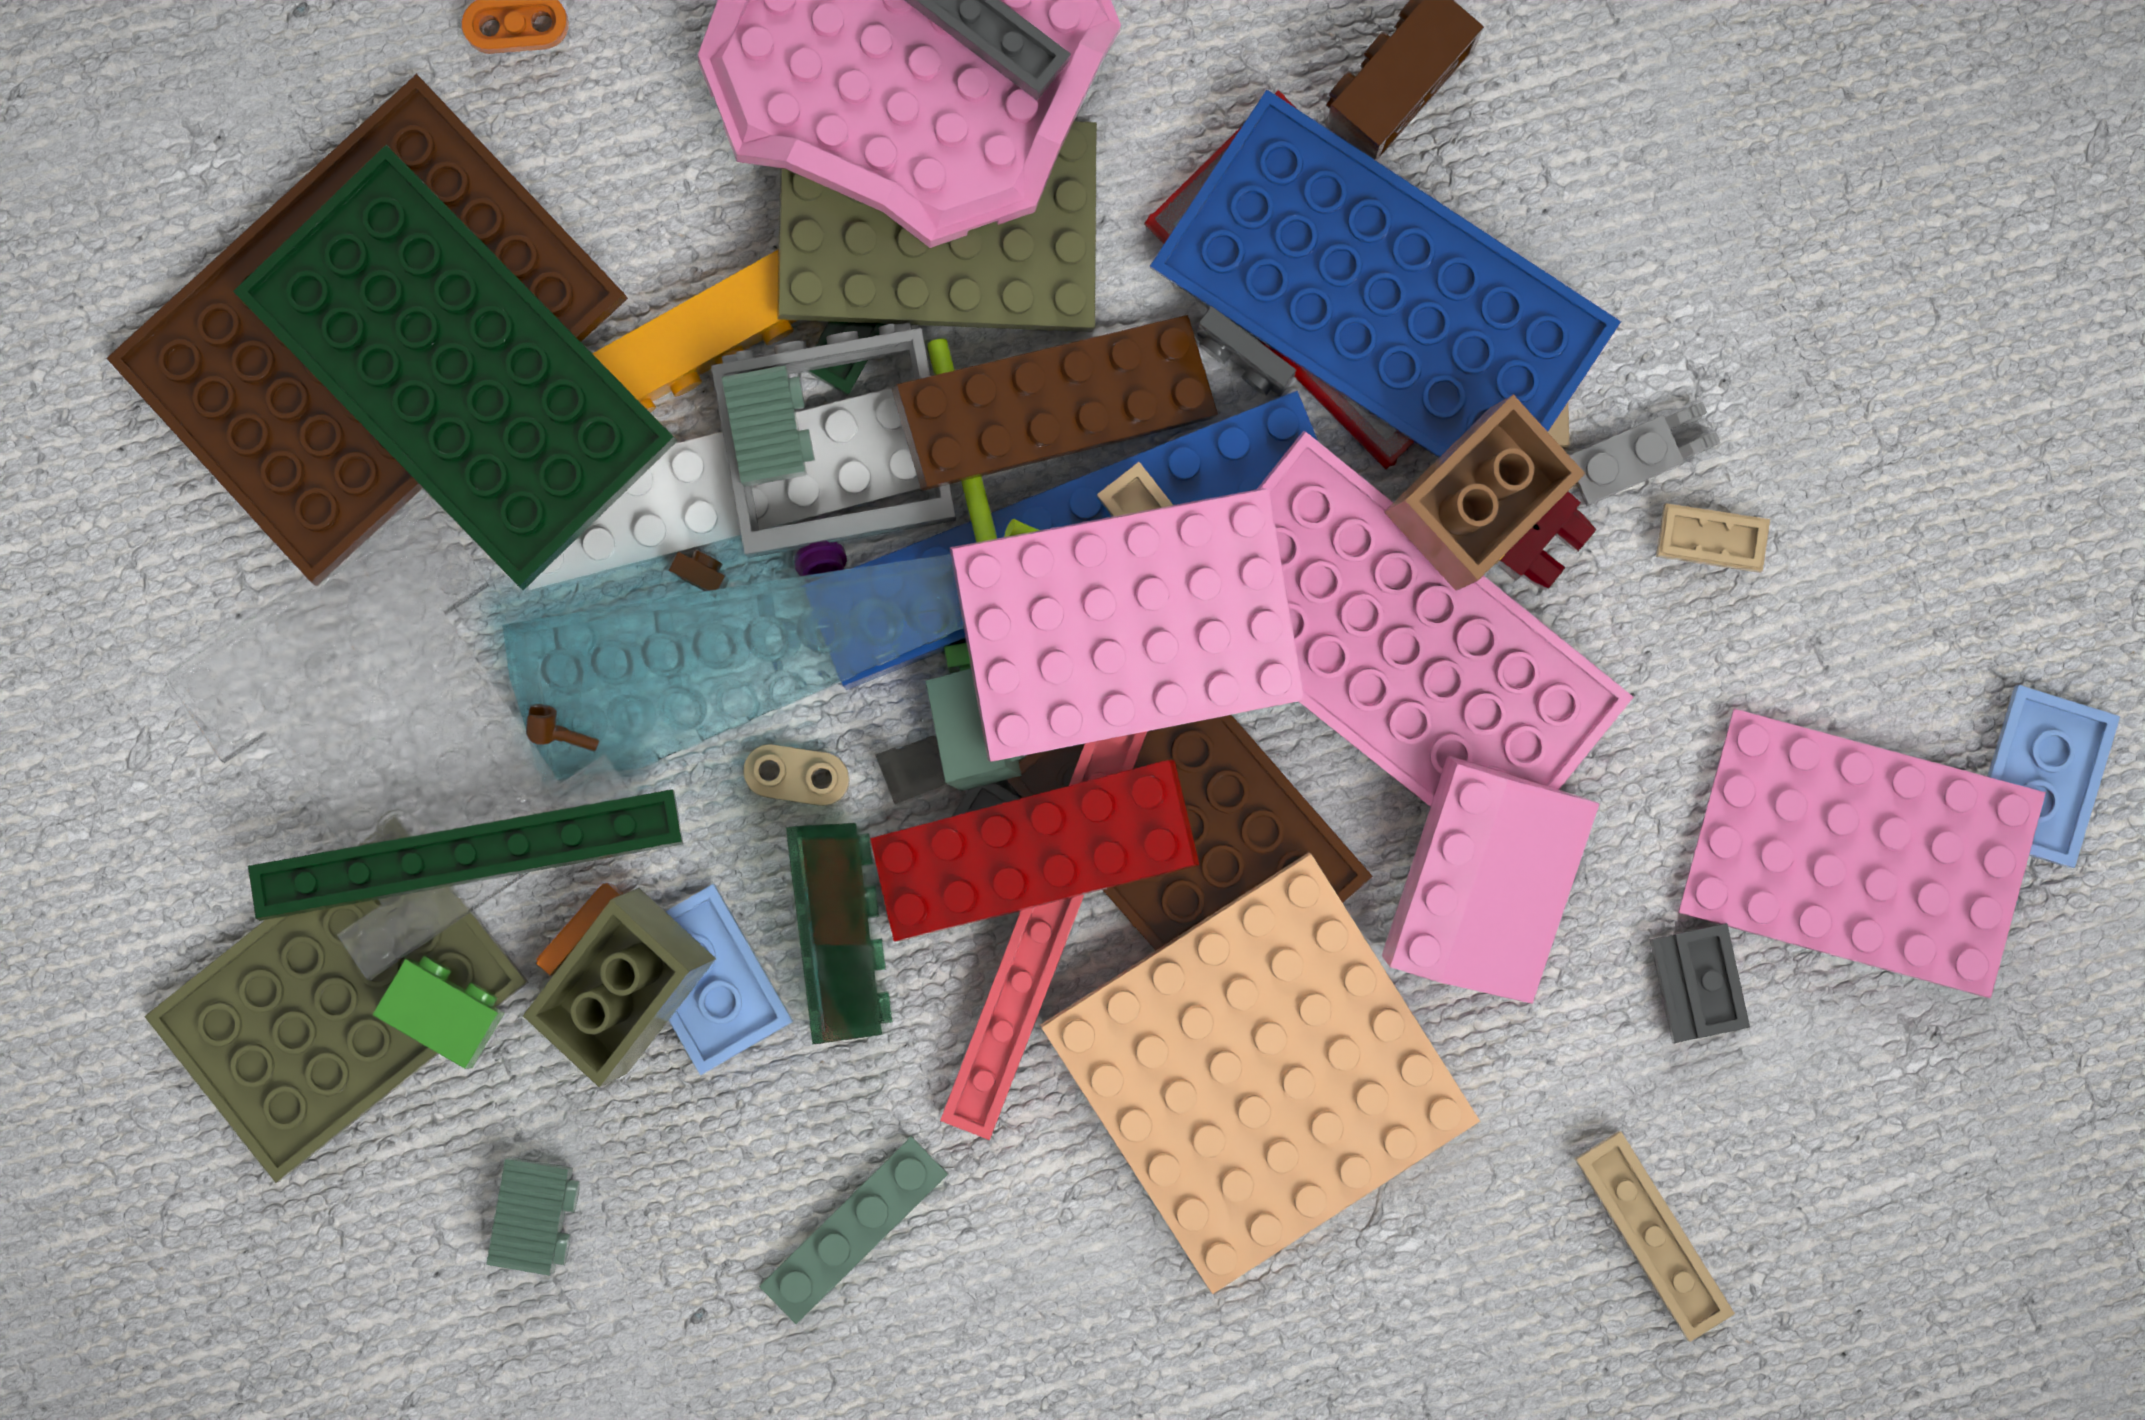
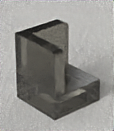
[875,736,950,806]

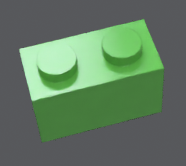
[373,955,505,1069]

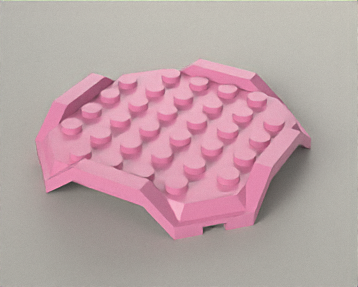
[698,0,1121,248]

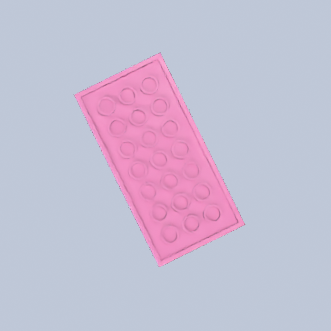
[1256,431,1634,807]

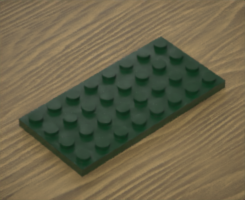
[233,145,677,590]

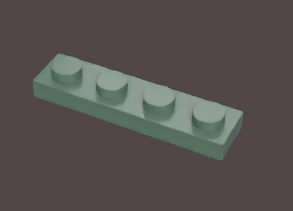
[759,1136,949,1324]

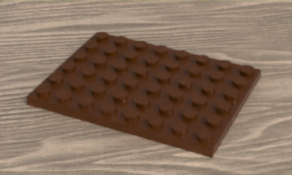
[106,73,628,586]

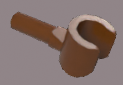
[526,704,599,752]

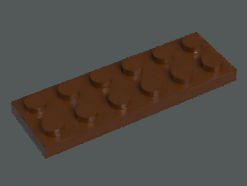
[891,315,1218,491]

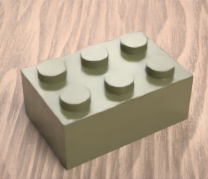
[523,888,716,1088]

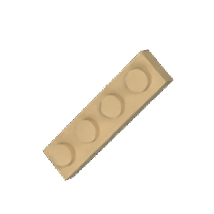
[1574,1131,1735,1342]

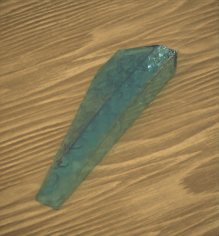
[502,554,964,783]

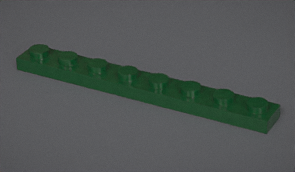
[248,789,684,921]

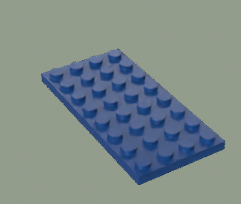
[1150,90,1621,458]

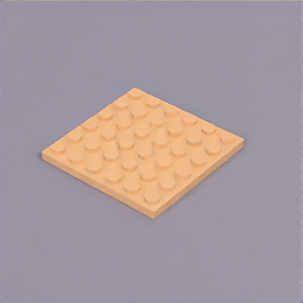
[1040,852,1480,1294]

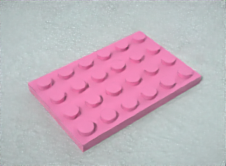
[950,488,1305,762]
[1678,709,2046,998]

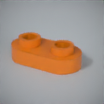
[462,0,569,54]

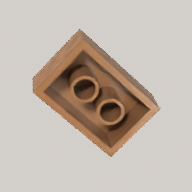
[1384,394,1585,591]

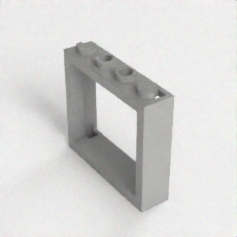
[711,323,956,558]

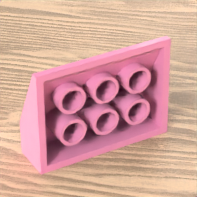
[1381,755,1599,1004]

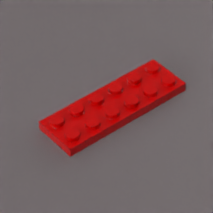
[870,760,1199,942]

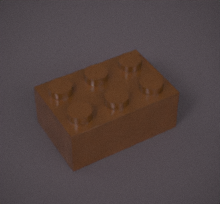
[1325,0,1484,161]

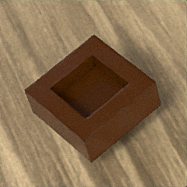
[668,550,729,599]

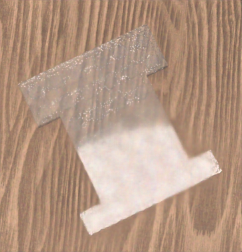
[163,497,633,981]

